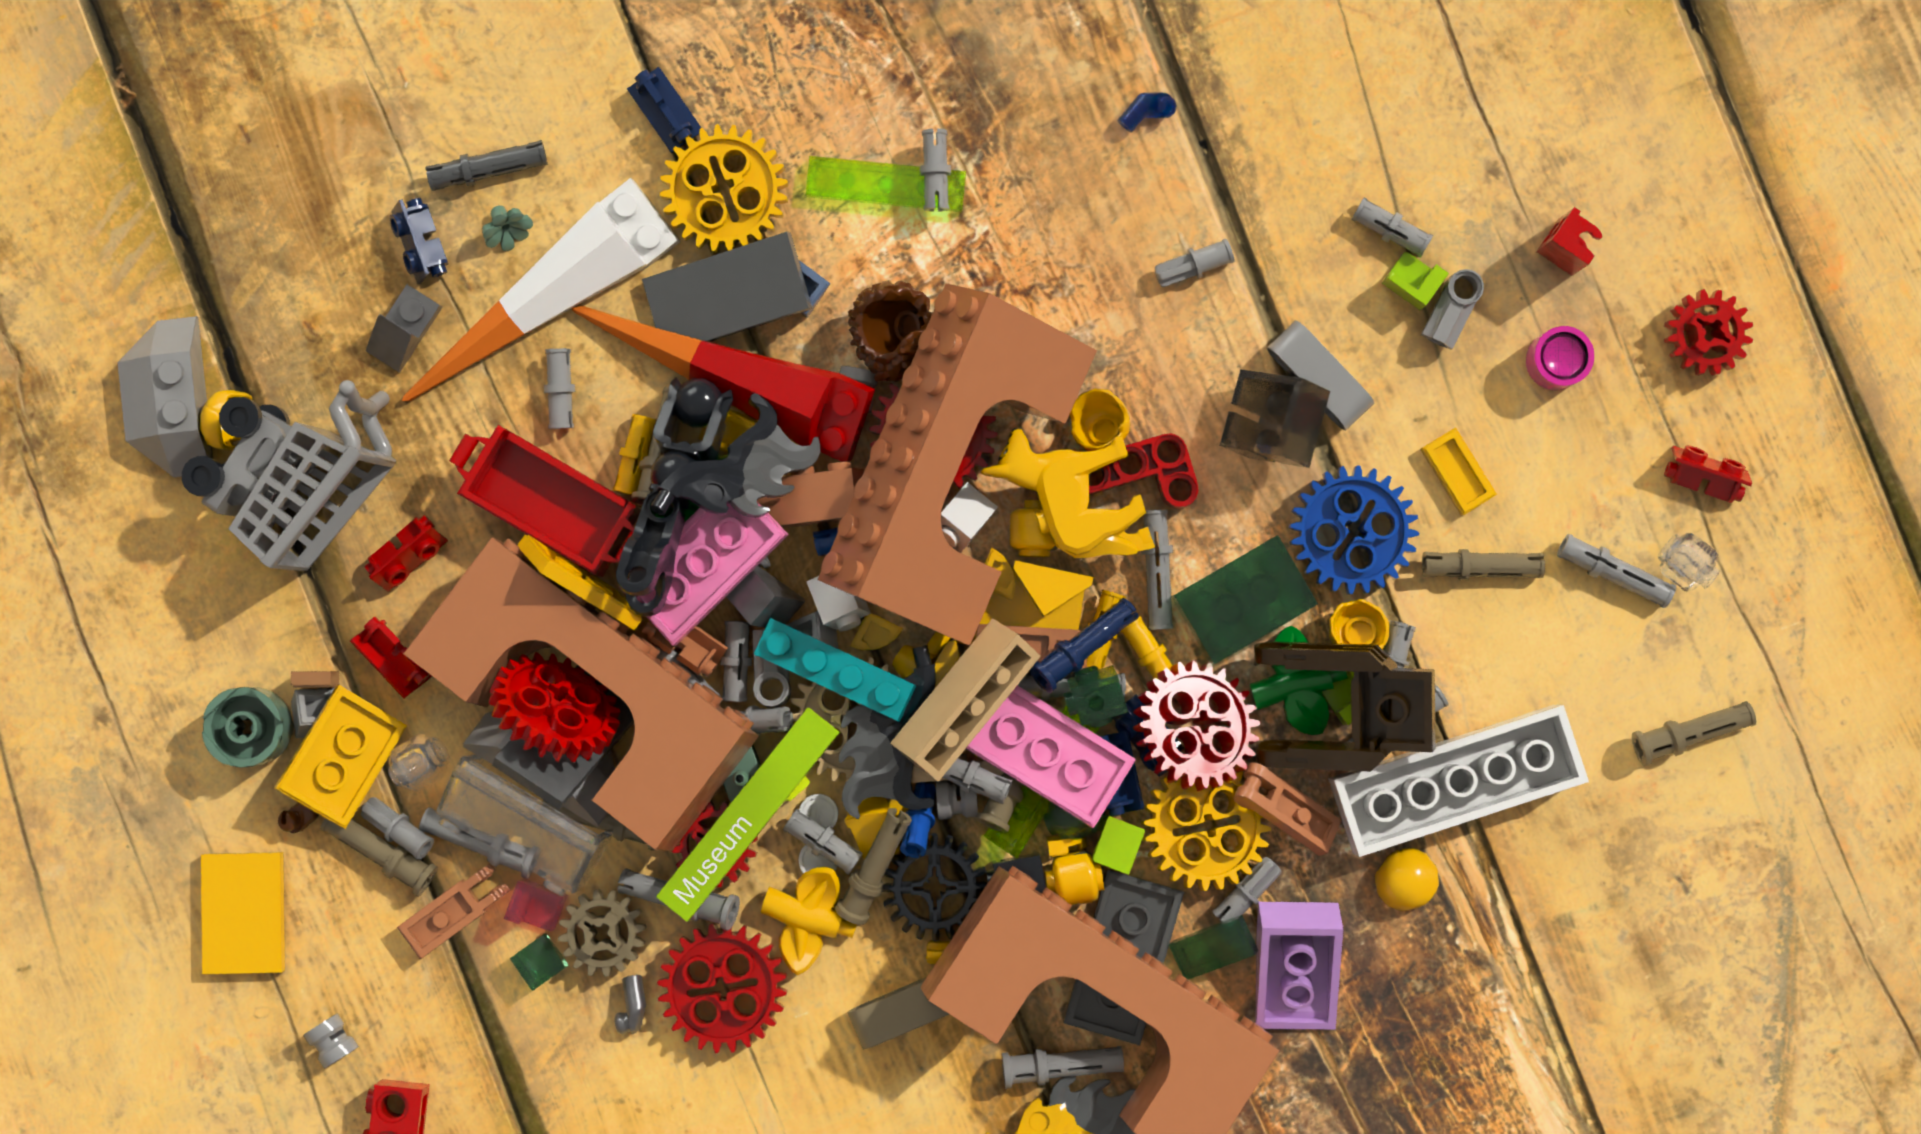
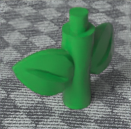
[1250,626,1348,735]

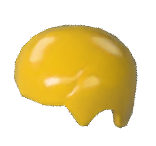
[1069,388,1130,451]
[200,390,253,450]
[1329,599,1389,650]
[1375,848,1439,912]

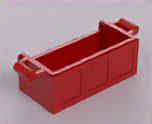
[449,425,642,577]

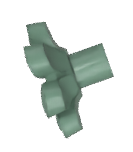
[482,205,533,251]

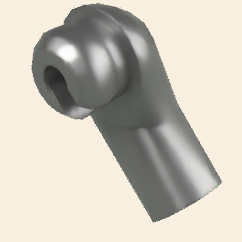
[614,975,646,1034]

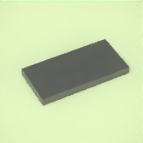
[642,232,812,342]
[492,665,634,810]
[1063,869,1184,1046]

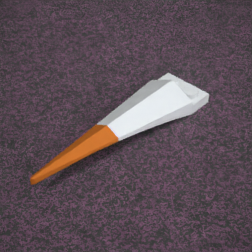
[402,178,680,401]

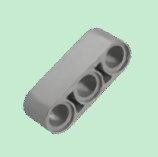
[1267,320,1374,431]

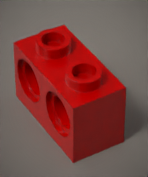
[363,1079,430,1134]

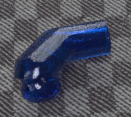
[1117,92,1177,133]

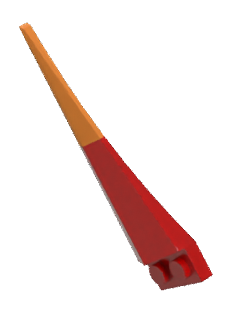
[571,305,875,462]

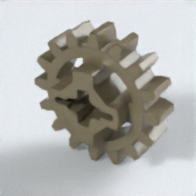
[558,889,646,977]

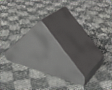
[726,566,805,628]

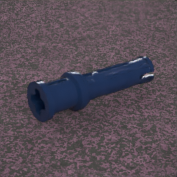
[1029,598,1139,693]

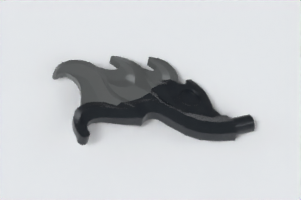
[650,393,820,518]
[839,645,936,819]

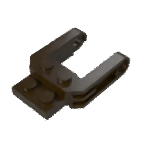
[1254,642,1436,772]

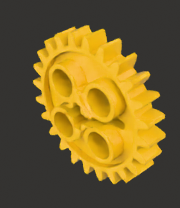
[660,124,789,254]
[1141,771,1271,891]

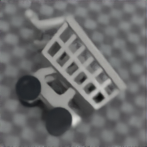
[182,380,396,571]

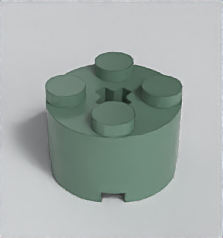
[202,687,294,767]

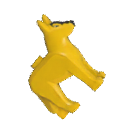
[981,428,1155,558]

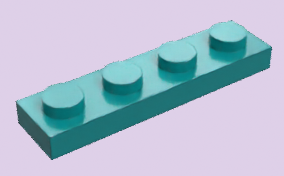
[754,618,916,722]

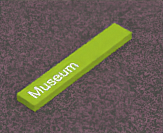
[656,707,840,922]

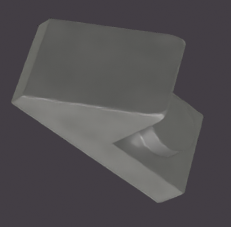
[366,284,443,373]

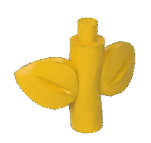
[760,867,857,975]

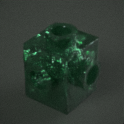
[1063,665,1128,727]

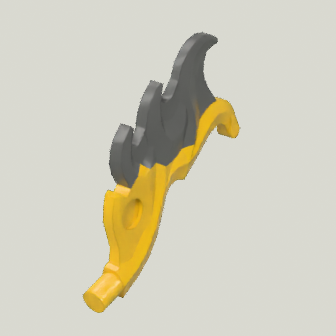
[985,1076,1136,1134]

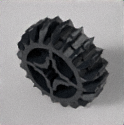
[882,833,988,941]

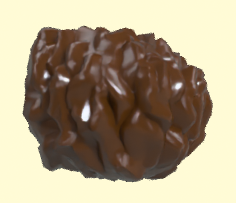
[848,280,933,382]

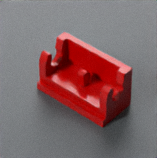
[1536,207,1602,276]

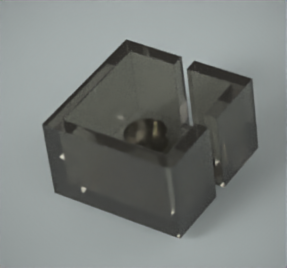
[1219,369,1330,468]

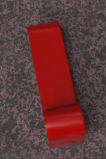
[1089,433,1199,509]

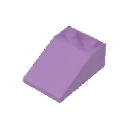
[1255,902,1343,1030]

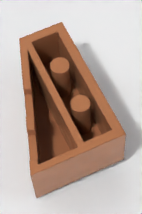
[757,462,865,528]

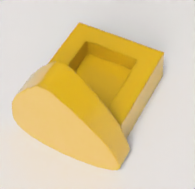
[844,797,902,860]

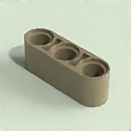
[847,977,949,1049]

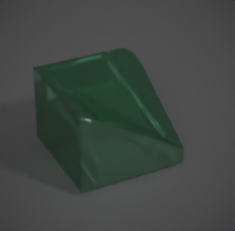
[510,933,569,991]

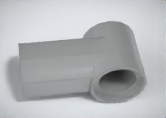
[1421,269,1484,350]
[753,629,791,708]

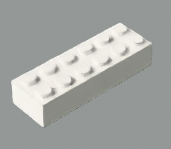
[1328,705,1589,857]

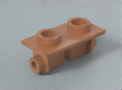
[642,621,728,677]

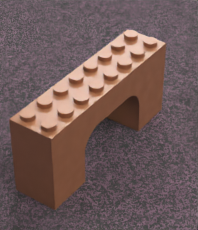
[818,283,1097,646]
[404,537,759,851]
[920,866,1280,1134]

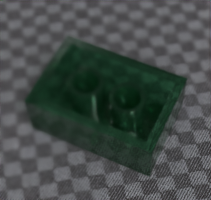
[1171,535,1318,665]

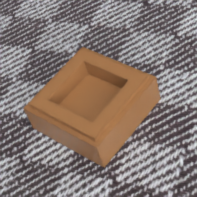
[291,671,339,687]

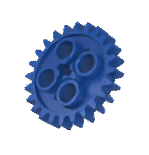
[1288,465,1419,595]

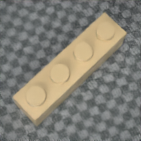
[890,618,1041,782]

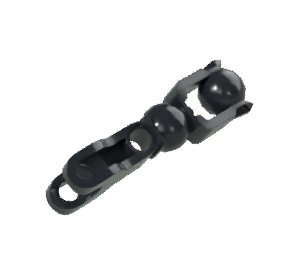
[616,377,734,616]

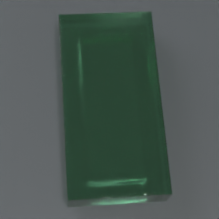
[1169,915,1259,979]

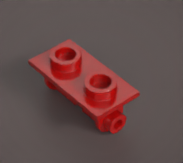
[1664,445,1752,503]
[364,515,448,592]
[350,616,432,699]

